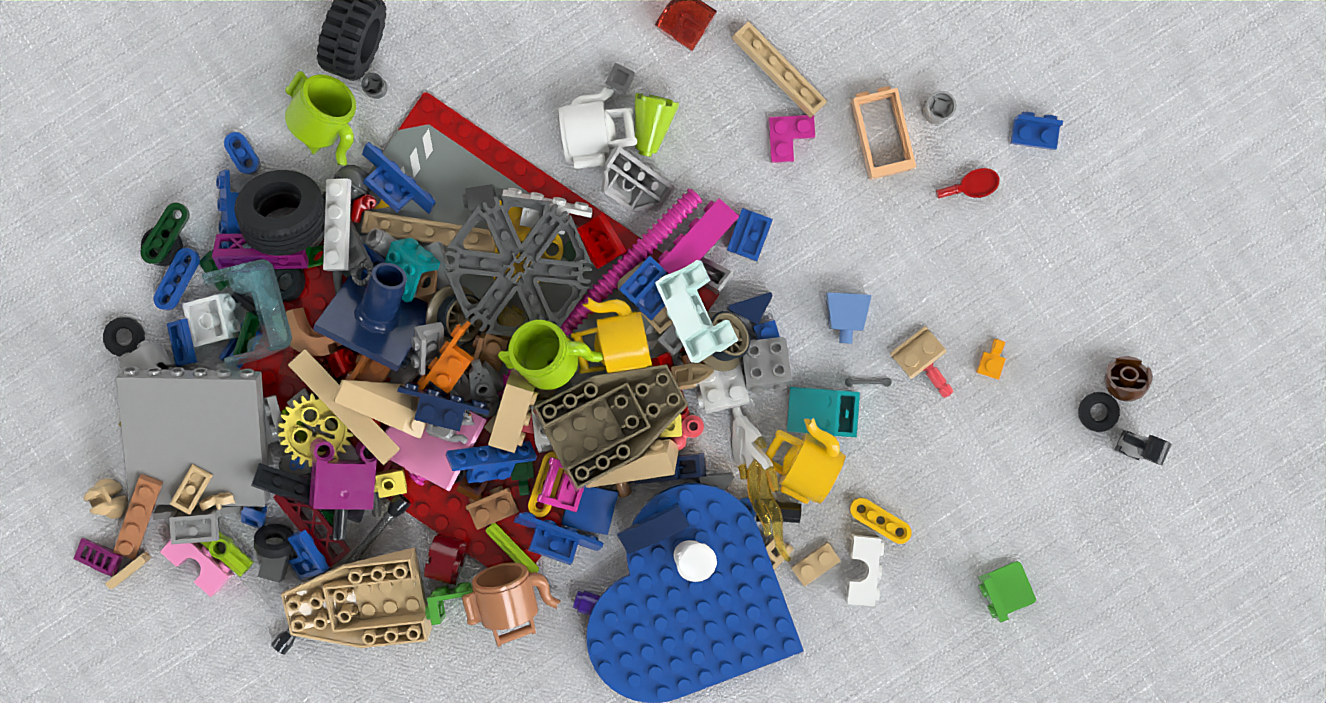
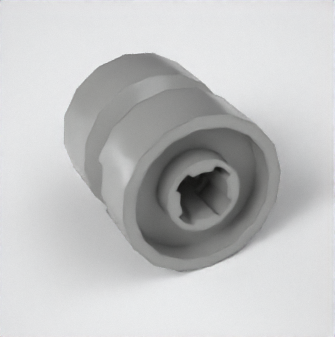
[922,91,957,125]

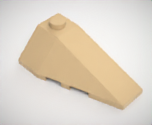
[333,380,427,439]
[586,439,679,488]

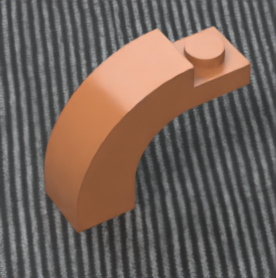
[273,307,343,356]

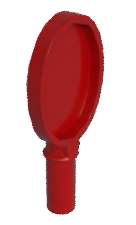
[936,168,1000,199]

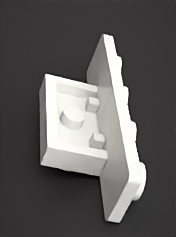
[502,188,592,234]

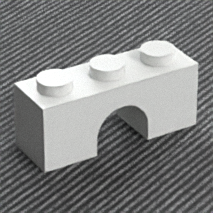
[845,534,884,607]

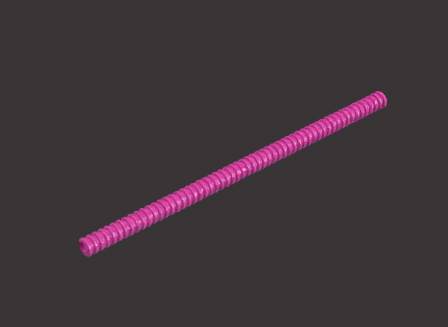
[408,188,702,486]

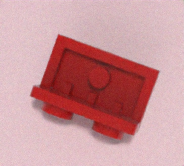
[577,213,627,269]

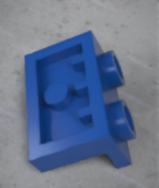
[1010,112,1063,150]

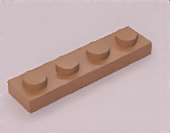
[113,474,163,560]

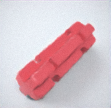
[923,363,953,398]

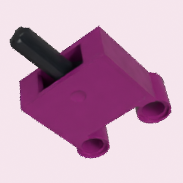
[309,438,378,540]

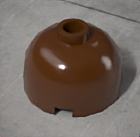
[1105,356,1153,402]

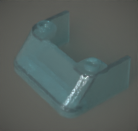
[202,259,292,367]

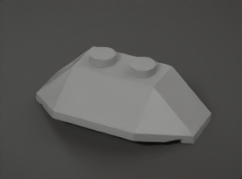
[601,145,674,212]

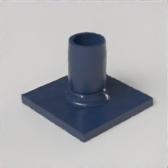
[313,263,428,372]

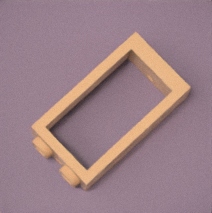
[851,86,916,180]

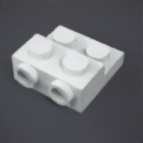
[182,293,241,347]
[696,364,750,414]

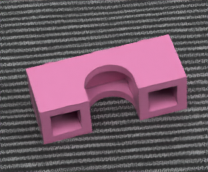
[160,540,234,597]

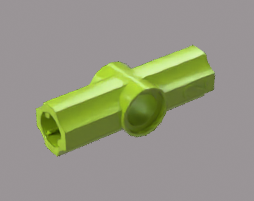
[201,531,254,577]

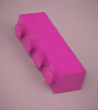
[658,198,739,274]

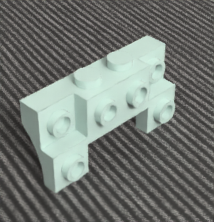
[655,260,738,363]

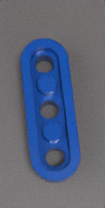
[153,248,200,311]

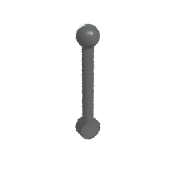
[845,378,892,387]

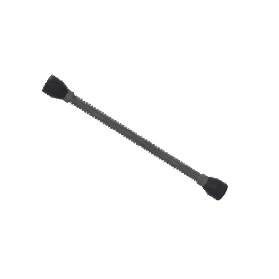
[271,494,411,655]

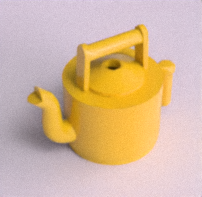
[571,297,652,374]
[765,418,846,504]

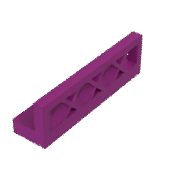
[212,234,309,269]

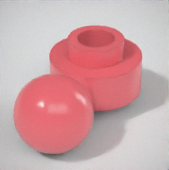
[669,415,704,451]

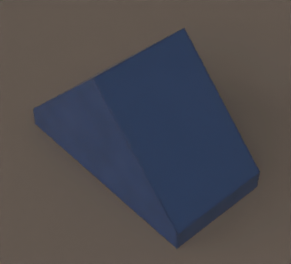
[727,292,773,325]

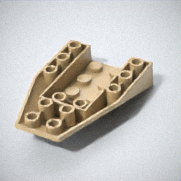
[281,547,432,648]

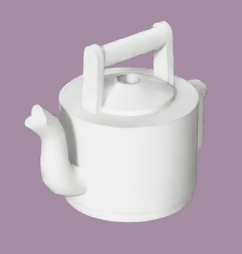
[559,87,637,169]

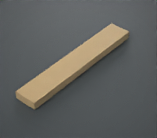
[361,210,495,253]
[288,349,400,465]

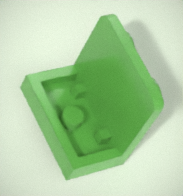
[978,561,1036,623]
[425,582,473,626]

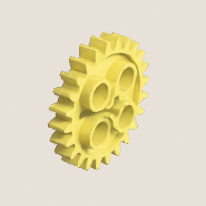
[278,393,353,467]

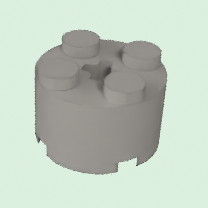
[118,339,175,370]

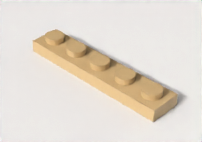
[732,22,828,118]

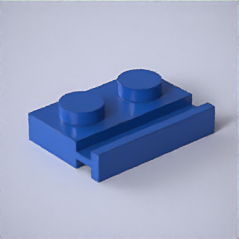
[726,208,773,262]

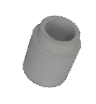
[366,228,397,259]

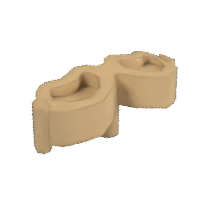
[199,492,236,511]

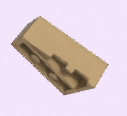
[488,368,538,453]

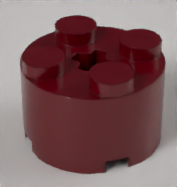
[424,534,467,585]

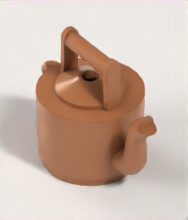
[462,563,561,647]

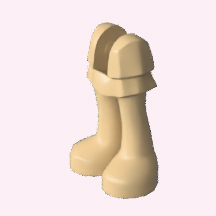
[83,478,129,519]

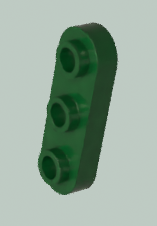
[140,203,190,264]

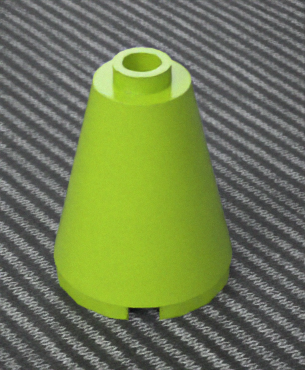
[635,92,679,157]

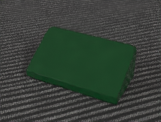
[233,312,261,360]

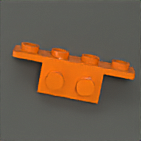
[417,321,474,394]

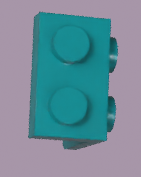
[384,238,441,302]

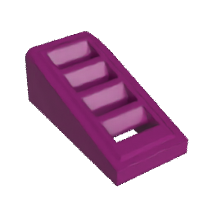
[73,538,124,577]

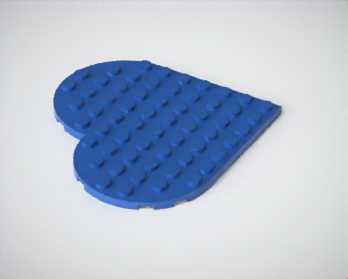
[587,483,804,703]

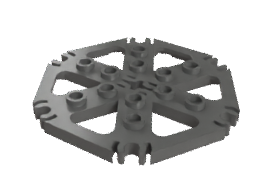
[444,195,592,336]

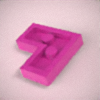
[769,115,815,163]

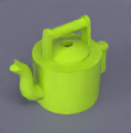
[285,71,356,166]
[498,320,603,390]

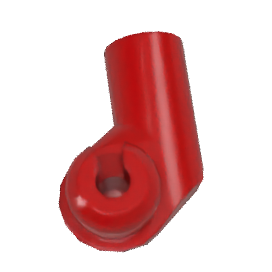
[350,195,376,223]

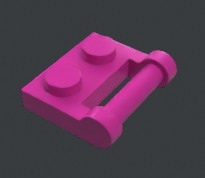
[537,457,584,512]

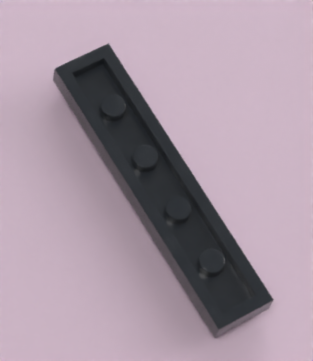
[251,463,365,523]

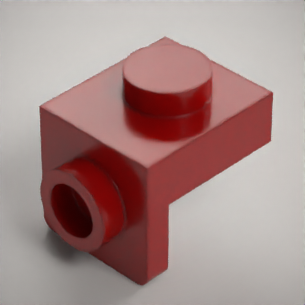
[327,347,357,378]

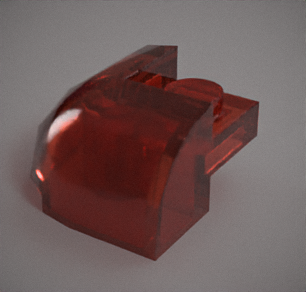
[654,0,717,52]

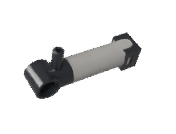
[1114,430,1172,466]

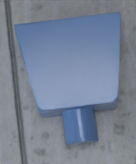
[826,292,871,344]

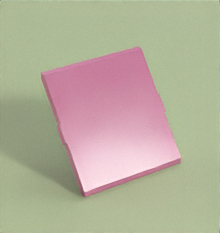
[385,382,487,491]

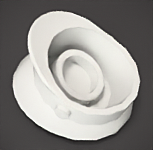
[674,540,717,582]

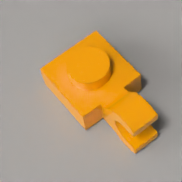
[976,338,1006,380]

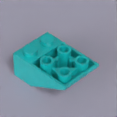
[787,387,860,438]

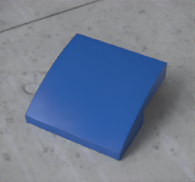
[619,256,668,321]
[561,486,619,535]

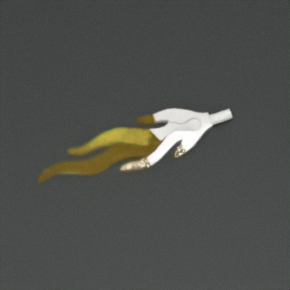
[731,406,791,562]

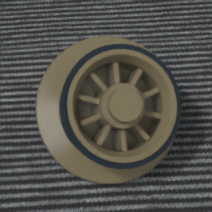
[426,285,482,346]
[702,311,750,372]

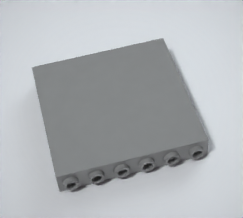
[116,367,270,507]

